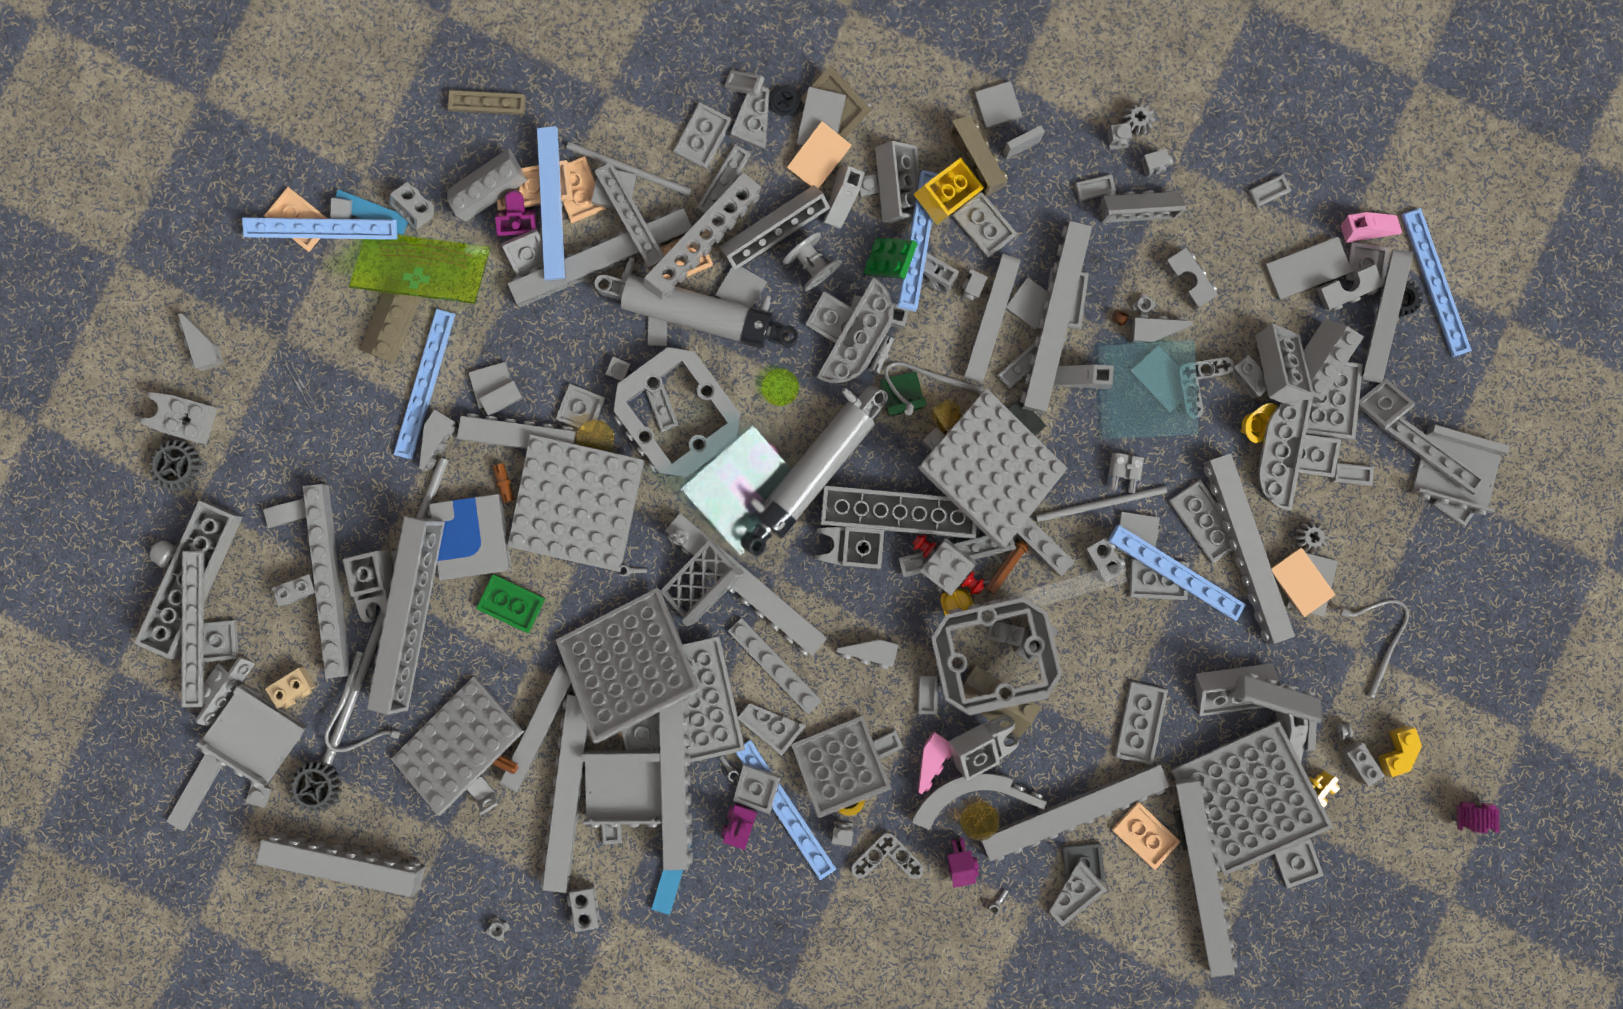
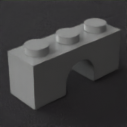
[1163,248,1218,310]
[1316,264,1384,311]

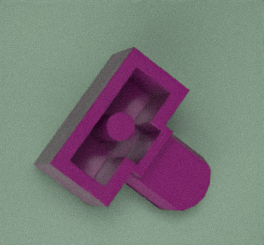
[495,190,538,236]
[721,803,758,850]
[948,837,979,888]

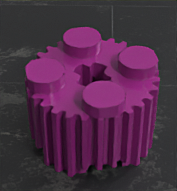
[1457,801,1500,833]

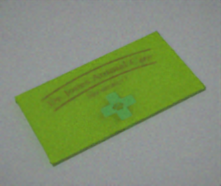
[349,235,490,304]

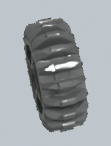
[148,439,203,491]
[288,761,342,814]

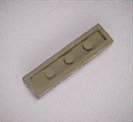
[448,90,526,115]

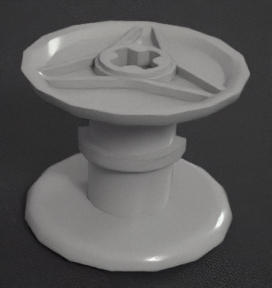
[783,232,842,291]

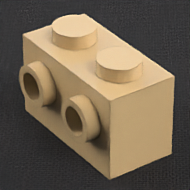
[265,667,316,709]

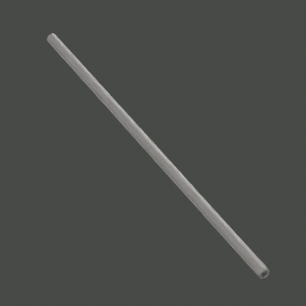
[322,458,448,767]

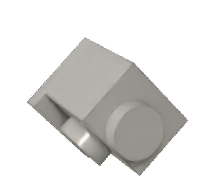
[1107,123,1132,150]
[1141,149,1173,178]
[962,269,988,301]
[832,821,853,846]

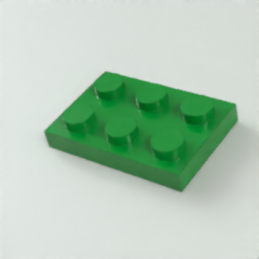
[863,238,918,279]
[476,574,546,634]

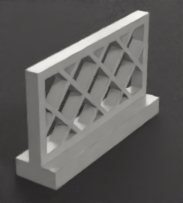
[661,539,744,627]

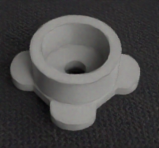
[1132,294,1155,316]
[669,529,689,546]
[486,917,510,941]

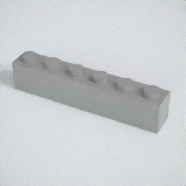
[719,185,830,270]
[457,413,578,449]

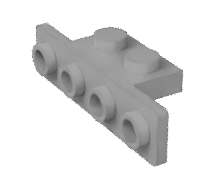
[195,657,255,727]

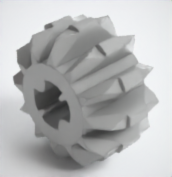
[1122,102,1155,136]
[1294,521,1330,554]

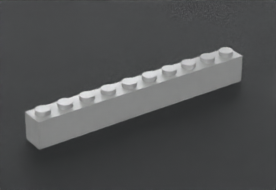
[508,208,692,307]
[1020,221,1092,414]
[921,427,1075,576]
[1203,454,1295,644]
[303,484,351,679]
[665,514,827,656]
[540,694,589,893]
[659,697,693,870]
[979,763,1170,862]
[1175,777,1238,977]

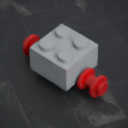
[912,534,985,595]

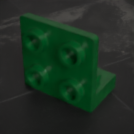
[880,371,927,417]

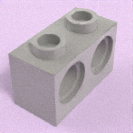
[389,182,434,230]
[922,253,959,296]
[1231,355,1267,399]
[1083,537,1126,582]
[272,574,315,606]
[1340,741,1385,787]
[567,886,601,932]

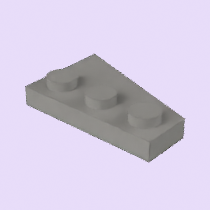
[730,87,770,150]
[738,703,806,756]
[1049,859,1107,927]

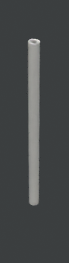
[566,142,692,196]
[1035,486,1167,522]

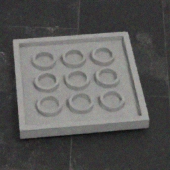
[1280,362,1363,440]
[791,716,892,818]

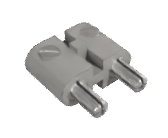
[1108,453,1144,493]

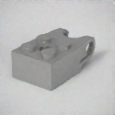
[138,392,218,445]
[814,527,884,569]
[343,550,394,623]
[949,716,1019,781]

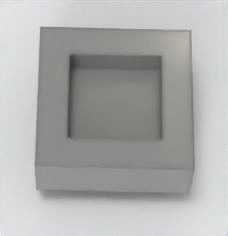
[860,174,880,197]
[606,357,631,381]
[246,784,272,808]

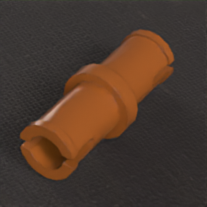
[492,463,514,503]

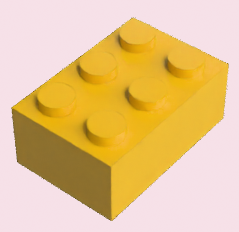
[913,158,984,225]

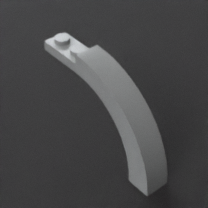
[911,772,1047,830]

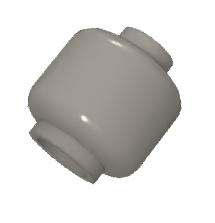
[150,540,177,569]

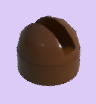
[1112,310,1130,326]

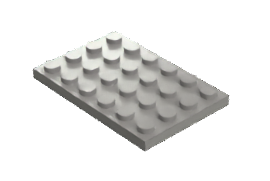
[391,676,524,815]

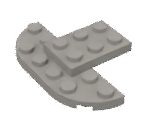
[805,277,894,383]
[1258,398,1341,511]

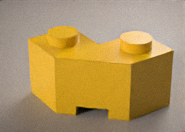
[1377,726,1422,777]

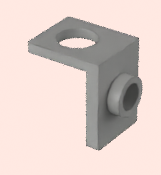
[467,775,498,815]

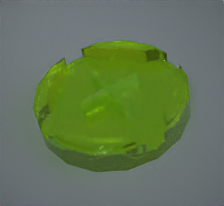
[762,368,799,406]

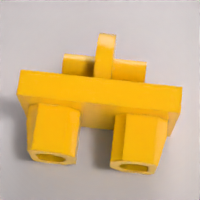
[1308,770,1340,807]

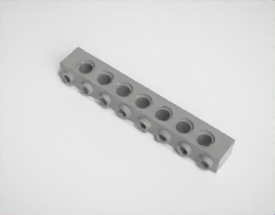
[644,172,761,300]

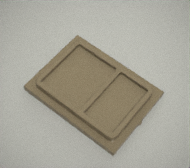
[800,66,872,139]

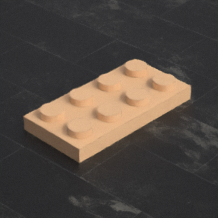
[497,160,573,212]

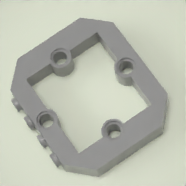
[613,347,740,477]
[932,595,1062,715]

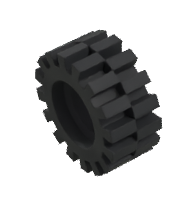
[1399,280,1423,317]

